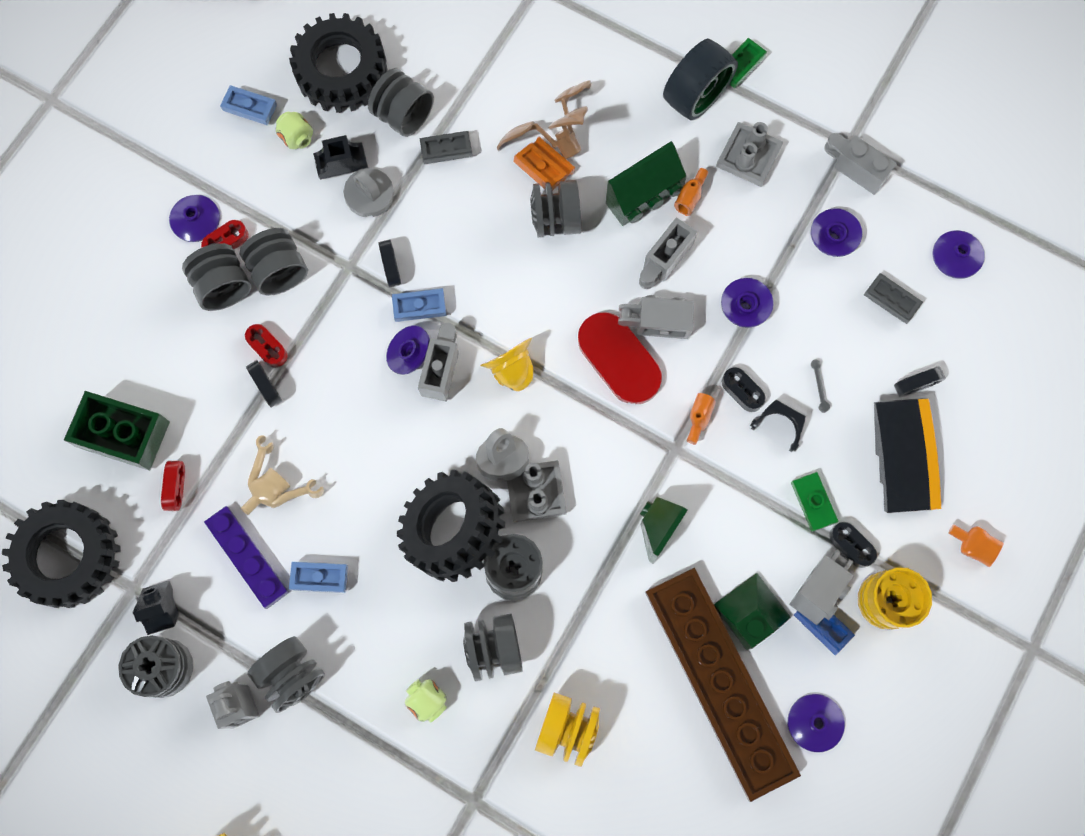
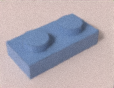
[220,85,277,125]
[392,288,447,322]
[289,562,348,593]

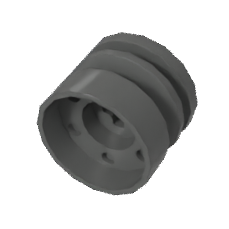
[368,68,434,137]
[530,180,581,238]
[239,228,309,296]
[182,243,252,311]
[483,534,543,601]
[463,613,523,682]
[118,635,193,698]
[247,636,325,713]

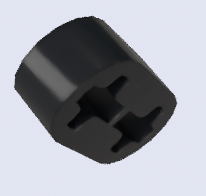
[378,239,402,288]
[246,360,282,408]
[894,366,946,398]
[721,367,766,412]
[829,522,877,568]

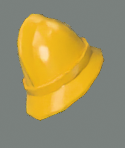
[480,338,533,392]

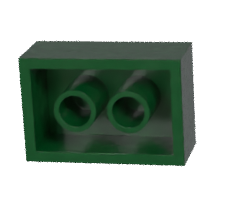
[64,391,170,471]

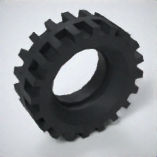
[289,13,388,113]
[397,470,506,582]
[2,500,121,608]

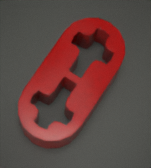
[201,220,248,250]
[245,324,288,368]
[161,461,185,511]

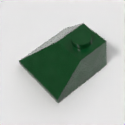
[640,497,688,564]
[714,573,791,651]

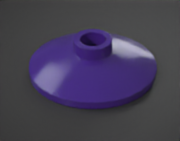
[169,195,220,242]
[811,208,862,257]
[932,230,985,279]
[721,278,773,328]
[386,325,430,375]
[787,694,845,752]

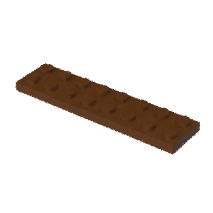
[645,567,801,802]

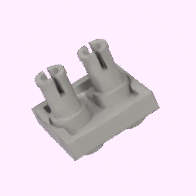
[716,122,783,187]
[507,460,567,523]

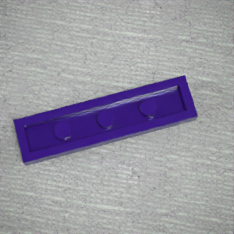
[204,506,289,609]

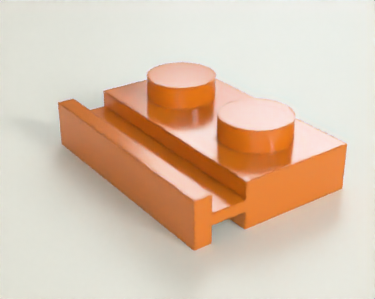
[513,136,575,191]

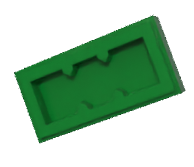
[729,37,767,89]
[791,472,839,532]

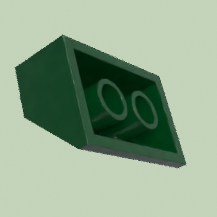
[605,141,687,226]

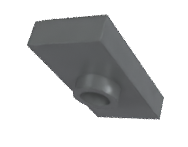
[419,130,473,164]
[864,273,923,324]

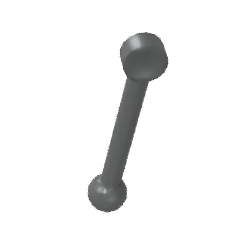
[811,359,830,413]

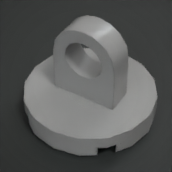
[343,168,394,217]
[476,428,530,481]

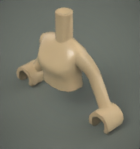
[241,435,324,515]

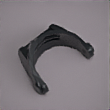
[750,400,806,452]

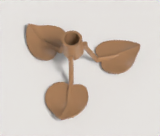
[497,80,592,159]

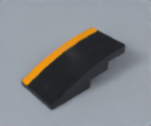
[874,398,941,513]

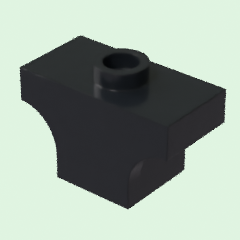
[313,135,368,180]
[132,581,179,635]

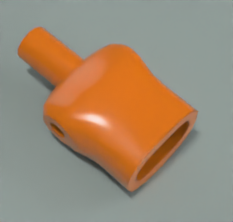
[674,168,709,216]
[686,393,716,445]
[948,524,1004,567]

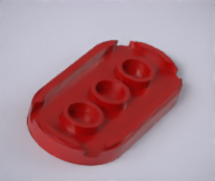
[578,312,662,405]

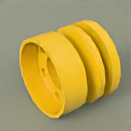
[858,568,932,630]
[535,692,600,767]

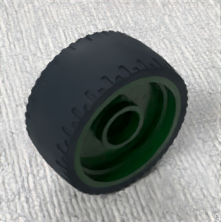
[663,38,738,121]

